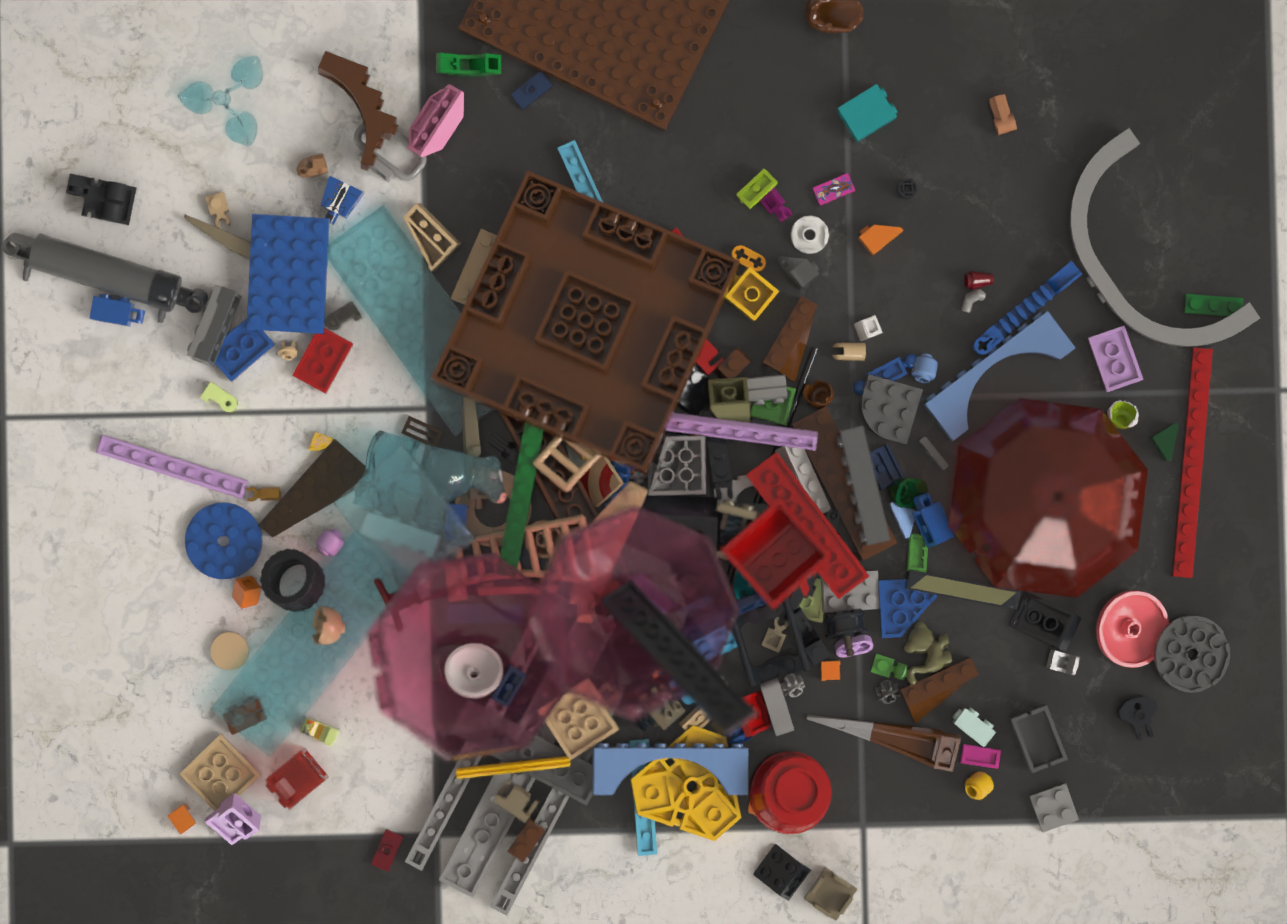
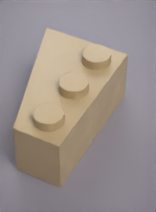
[403,203,461,271]

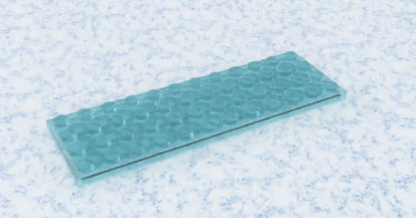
[328,205,493,436]
[211,529,416,757]

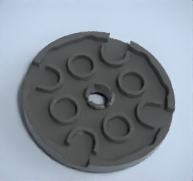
[1154,615,1230,693]

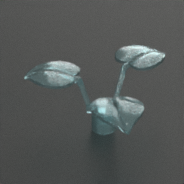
[178,56,263,146]

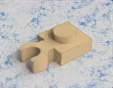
[205,192,230,228]

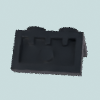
[753,844,811,901]

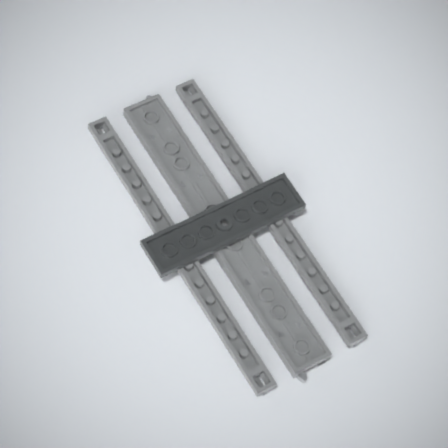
[405,591,636,916]

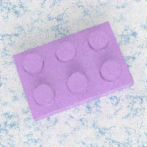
[1087,326,1143,393]

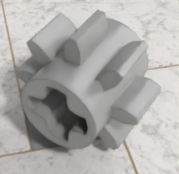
[780,673,806,697]

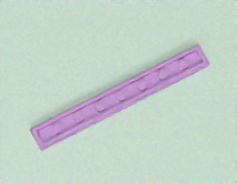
[666,413,818,450]
[96,435,248,499]

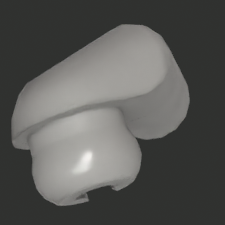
[961,289,986,313]

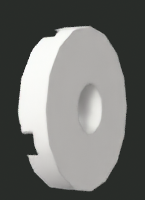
[791,216,829,254]

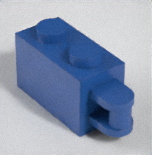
[89,294,145,327]
[912,492,955,548]

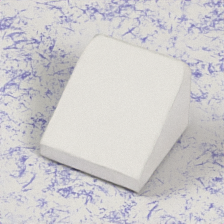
[854,315,882,341]

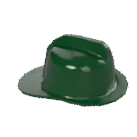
[887,478,928,509]

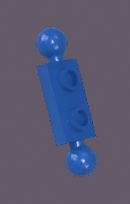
[853,354,918,395]

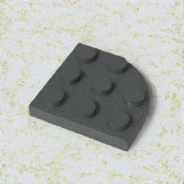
[860,374,923,445]

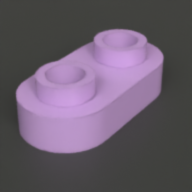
[834,635,873,658]

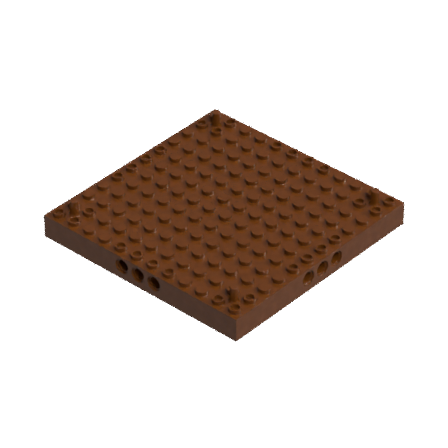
[458,0,730,132]
[431,170,740,475]

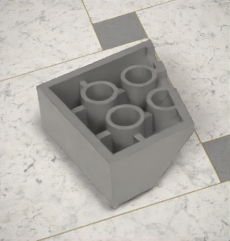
[648,436,707,496]

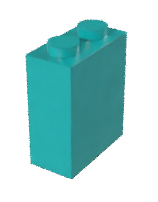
[837,84,897,143]

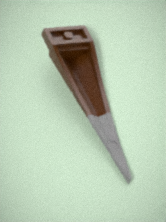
[806,715,961,772]

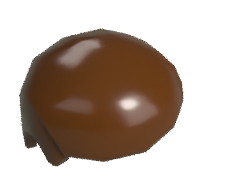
[802,380,834,409]

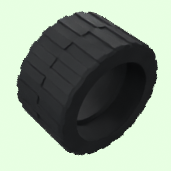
[260,549,325,612]

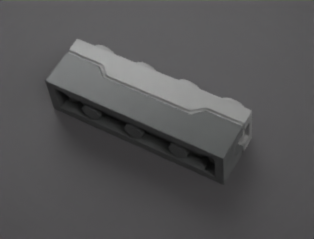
[187,285,241,367]

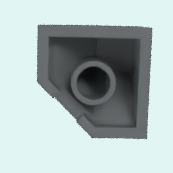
[776,256,819,290]

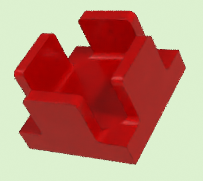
[696,339,724,377]

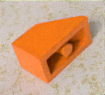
[858,225,903,256]

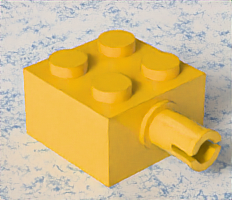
[725,267,779,321]

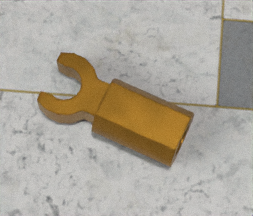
[247,487,281,502]

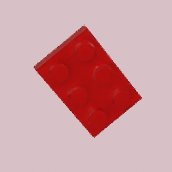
[292,328,354,394]

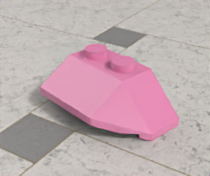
[408,84,464,157]

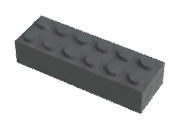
[835,426,890,545]

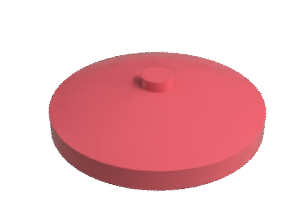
[1096,590,1169,668]

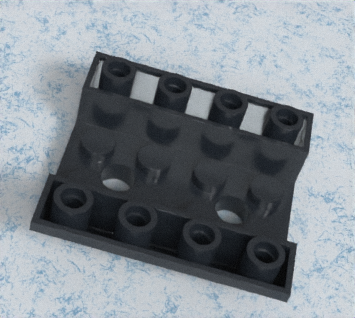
[638,495,718,575]

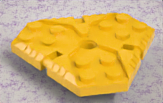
[630,725,741,841]

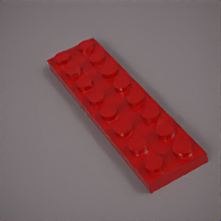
[746,452,870,600]

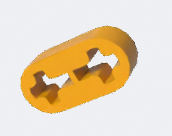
[732,245,766,272]

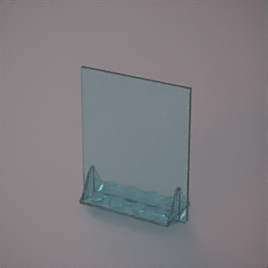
[334,445,475,596]

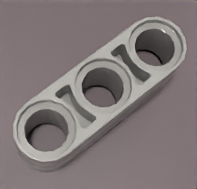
[760,678,795,736]

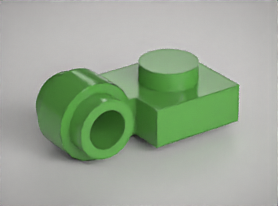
[870,654,909,680]

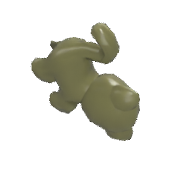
[904,621,952,685]

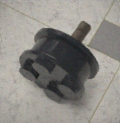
[823,608,868,656]

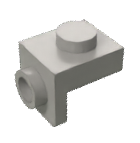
[1046,649,1079,675]

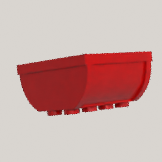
[721,498,832,609]

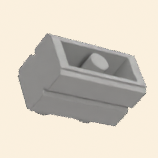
[747,374,788,406]

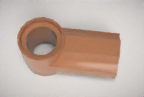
[989,94,1017,135]

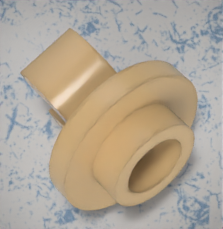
[278,341,297,360]

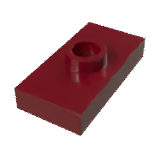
[371,828,404,872]

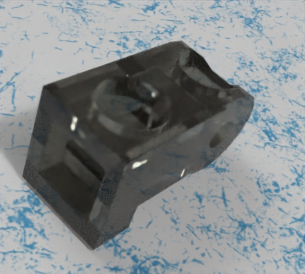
[325,301,363,331]

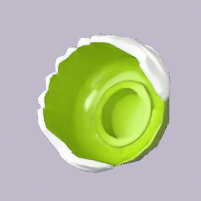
[1107,400,1139,429]

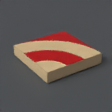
[580,456,624,507]

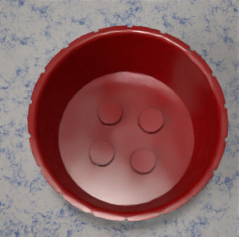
[749,751,832,835]

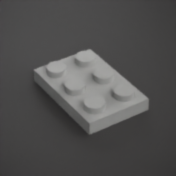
[821,570,880,613]

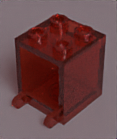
[265,748,329,810]

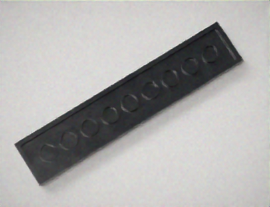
[600,579,756,736]

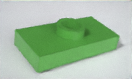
[906,533,928,573]

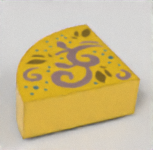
[309,432,334,451]

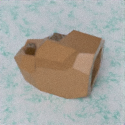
[296,153,328,178]

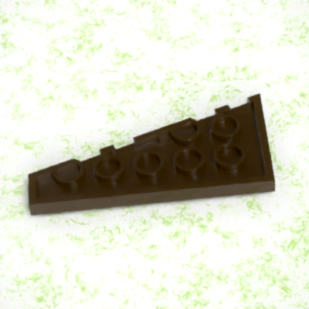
[258,439,378,537]

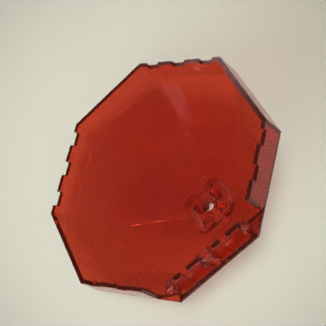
[949,398,1148,598]

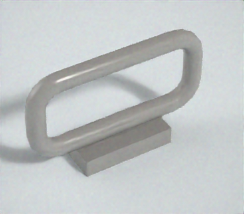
[353,122,427,183]

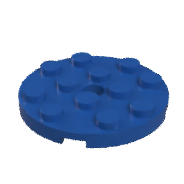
[185,503,262,579]

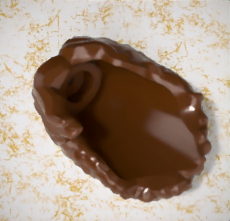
[805,0,863,34]

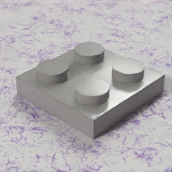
[1029,783,1079,832]

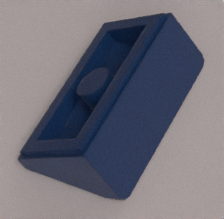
[490,663,527,708]

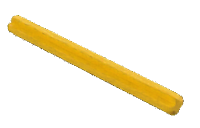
[456,756,571,779]

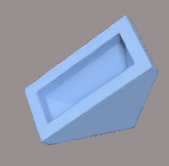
[889,502,915,539]

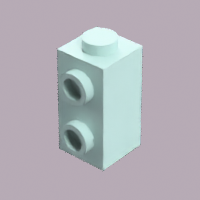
[952,707,996,747]

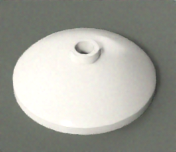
[445,643,503,698]

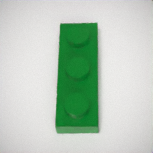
[1184,294,1243,317]

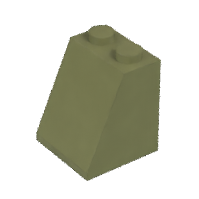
[708,377,750,423]

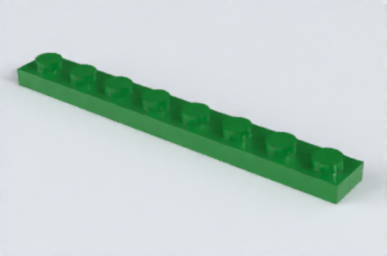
[497,423,544,577]

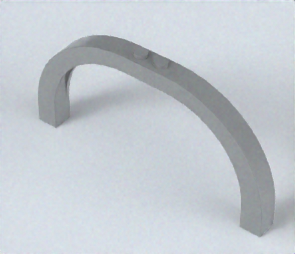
[1070,128,1260,347]

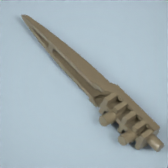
[184,215,251,261]
[462,396,497,509]

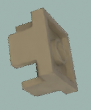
[493,779,539,823]
[804,867,857,921]

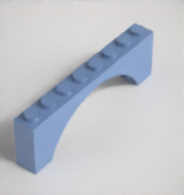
[924,311,1075,441]
[592,743,748,795]

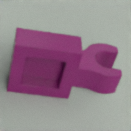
[760,188,792,222]

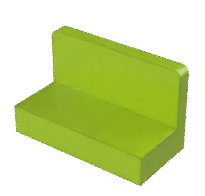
[736,169,778,209]

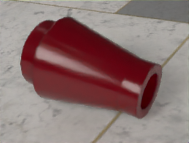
[964,271,994,290]

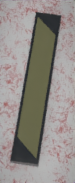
[905,570,1021,610]

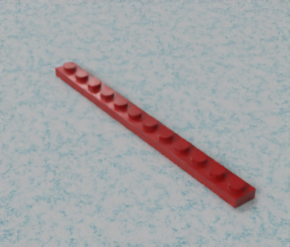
[1172,347,1213,578]

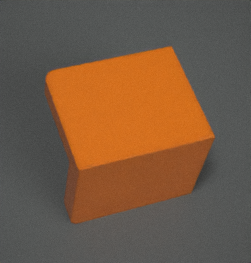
[232,575,261,609]
[820,660,840,681]
[167,803,196,835]

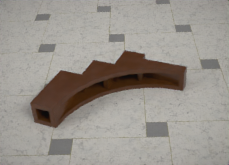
[318,51,399,171]

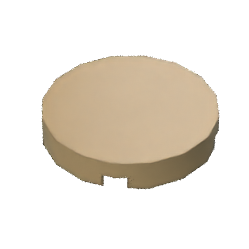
[210,632,249,670]

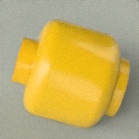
[965,771,994,800]

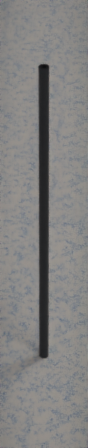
[718,347,819,600]

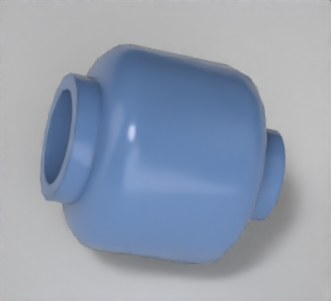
[911,353,938,383]

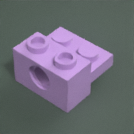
[205,793,261,845]

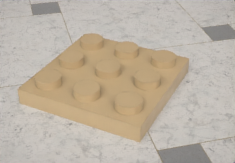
[539,680,619,760]
[179,733,261,811]

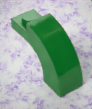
[436,53,501,76]

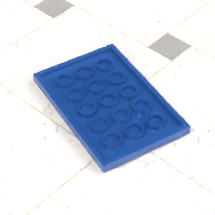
[247,214,330,334]

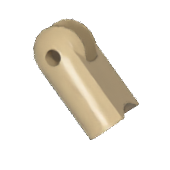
[832,342,866,361]

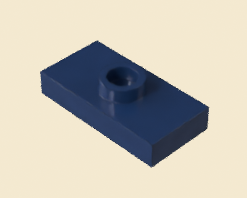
[511,71,553,110]

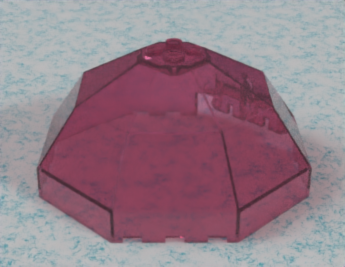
[527,506,739,720]
[367,553,575,761]

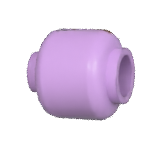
[316,529,344,558]

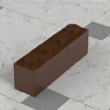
[762,296,818,382]
[899,657,979,723]

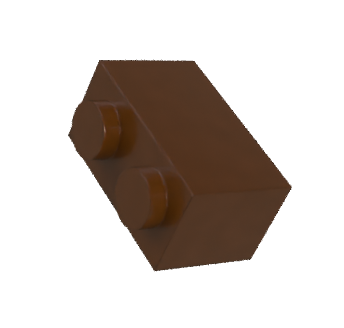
[507,818,546,863]

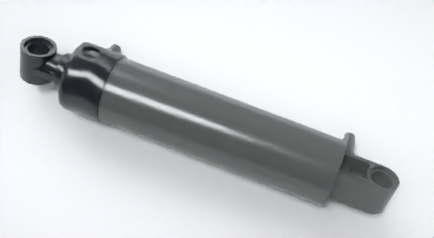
[2,233,208,323]

